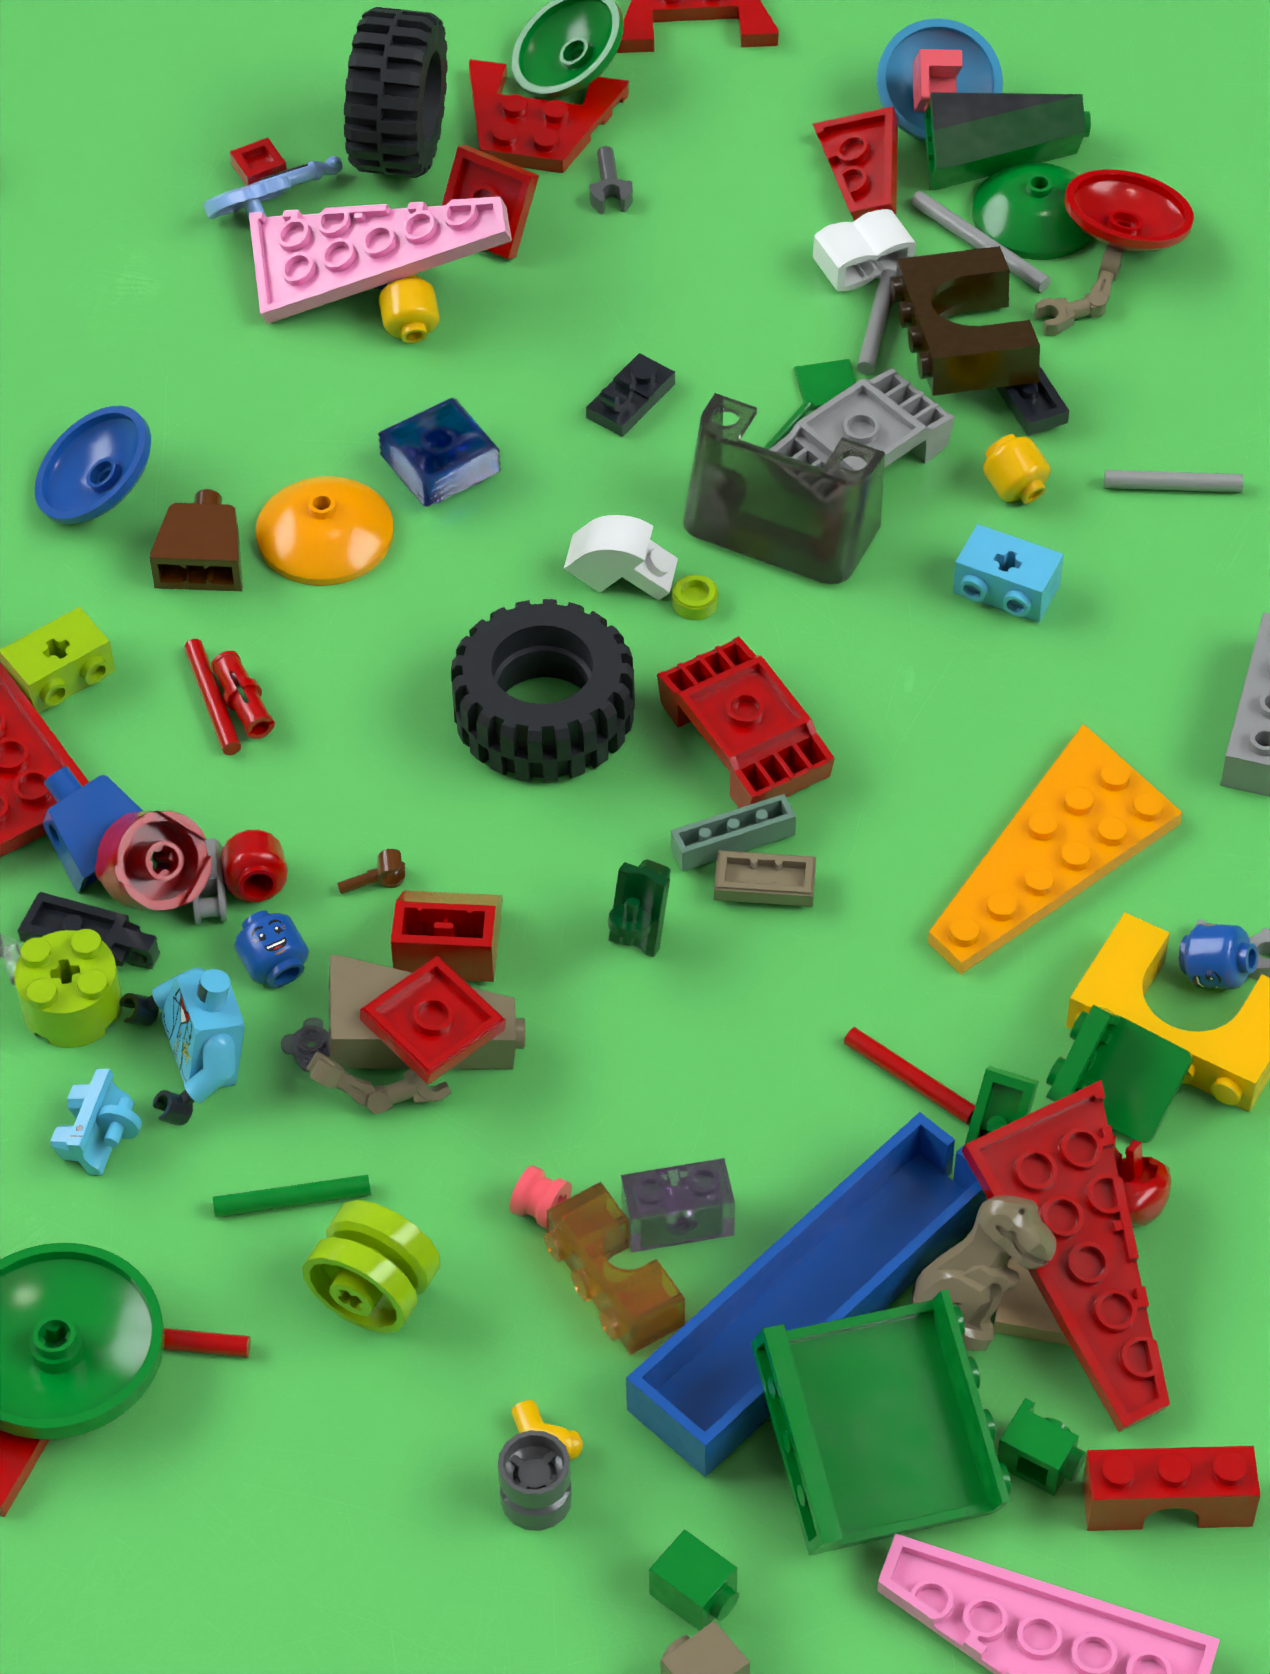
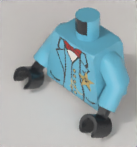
[119,968,245,1125]

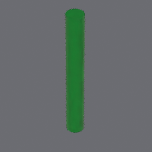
[213,1174,371,1217]

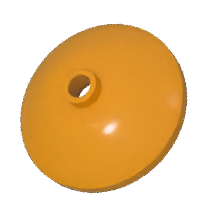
[256,476,394,586]

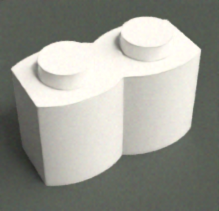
[813,209,916,291]

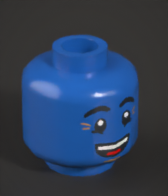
[234,911,309,988]
[1178,923,1258,990]

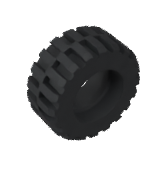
[344,7,448,178]
[451,599,635,783]

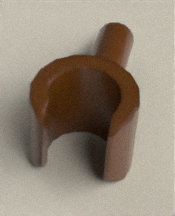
[337,849,405,894]

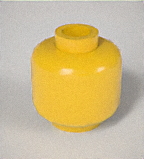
[379,274,440,343]
[983,434,1051,504]

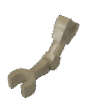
[1034,245,1124,336]
[306,1051,451,1114]

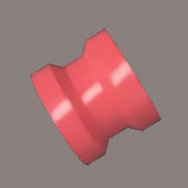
[509,1165,572,1230]

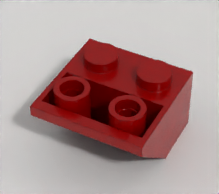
[390,890,503,982]

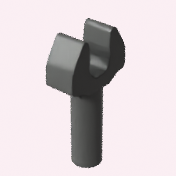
[589,146,633,214]

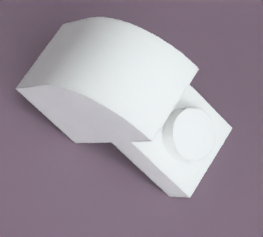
[564,515,678,601]

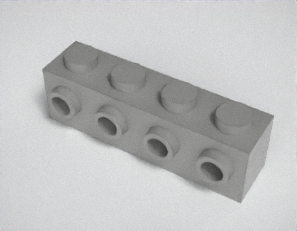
[1220,612,1270,797]

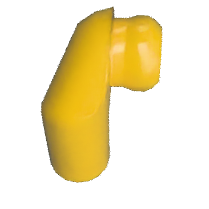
[511,1400,583,1460]

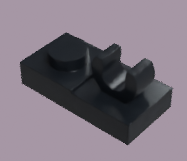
[586,353,675,437]

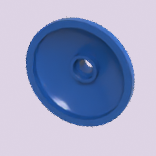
[35,406,151,524]

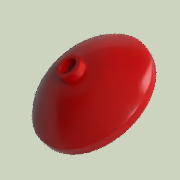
[1064,169,1194,252]

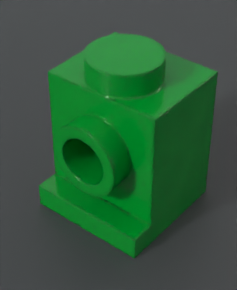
[997,1398,1087,1496]

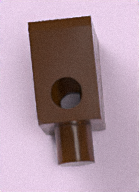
[150,489,243,591]

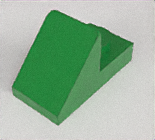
[964,1066,1039,1146]

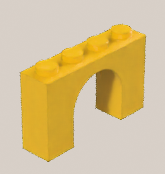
[1066,912,1270,1112]

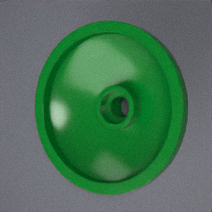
[512,0,624,99]
[972,162,1093,260]

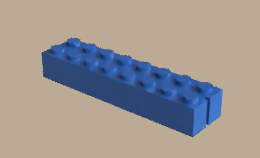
[626,1112,988,1477]

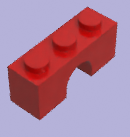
[1082,1446,1260,1531]

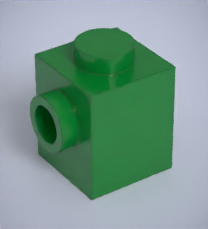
[649,1529,739,1631]

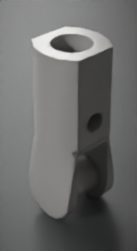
[192,838,227,924]

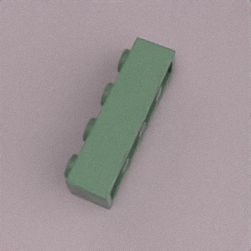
[671,794,796,871]

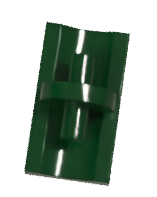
[608,859,671,957]

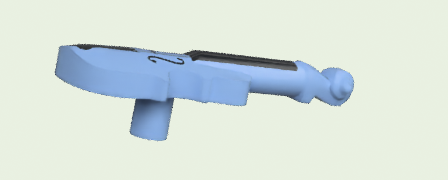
[203,156,343,221]

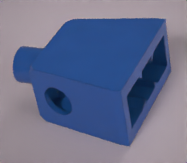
[43,766,143,893]

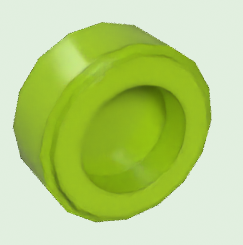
[672,575,718,620]

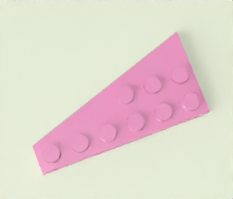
[249,197,512,324]
[877,1533,1220,1674]

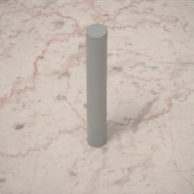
[857,269,896,375]
[1104,470,1243,492]

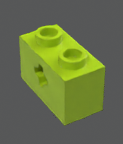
[0,606,115,713]

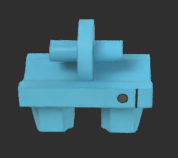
[50,1069,142,1175]

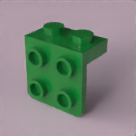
[1046,1005,1193,1143]

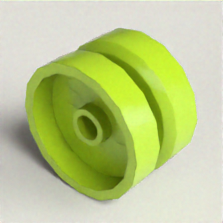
[302,1200,441,1333]

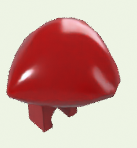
[1113,1136,1172,1227]

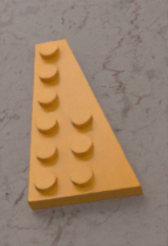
[928,724,1183,974]

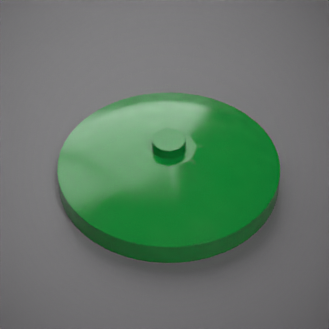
[0,1243,165,1439]

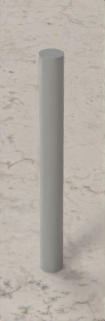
[911,191,1051,292]

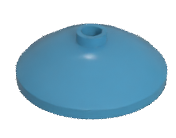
[876,18,1003,141]

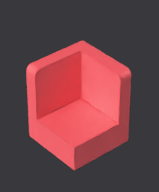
[913,49,963,112]

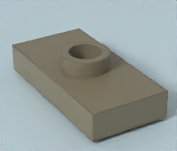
[714,850,816,907]

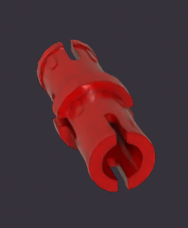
[211,651,275,739]

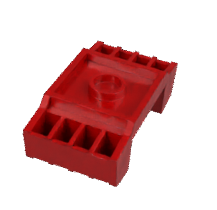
[657,636,835,808]

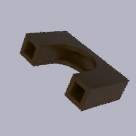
[890,246,1040,396]

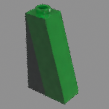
[924,92,1091,190]

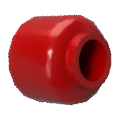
[221,829,288,902]

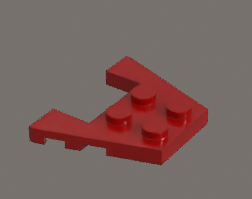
[617,0,779,53]
[469,59,629,173]

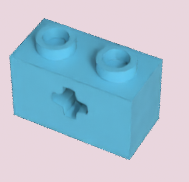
[953,524,1064,623]

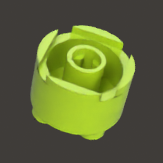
[14,929,123,1048]

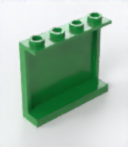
[751,1289,1011,1556]

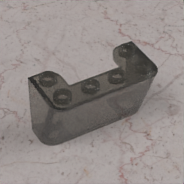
[683,393,885,584]

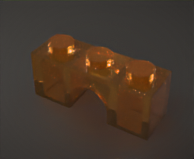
[544,1182,685,1355]

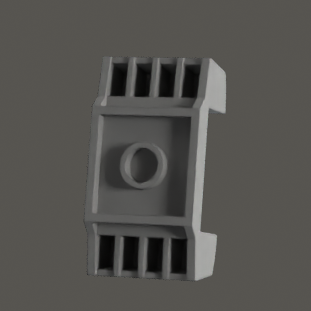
[766,368,955,524]

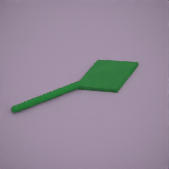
[760,359,856,459]

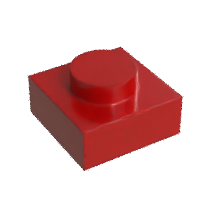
[230,137,287,186]

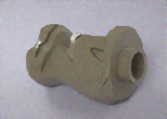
[911,1195,1057,1351]

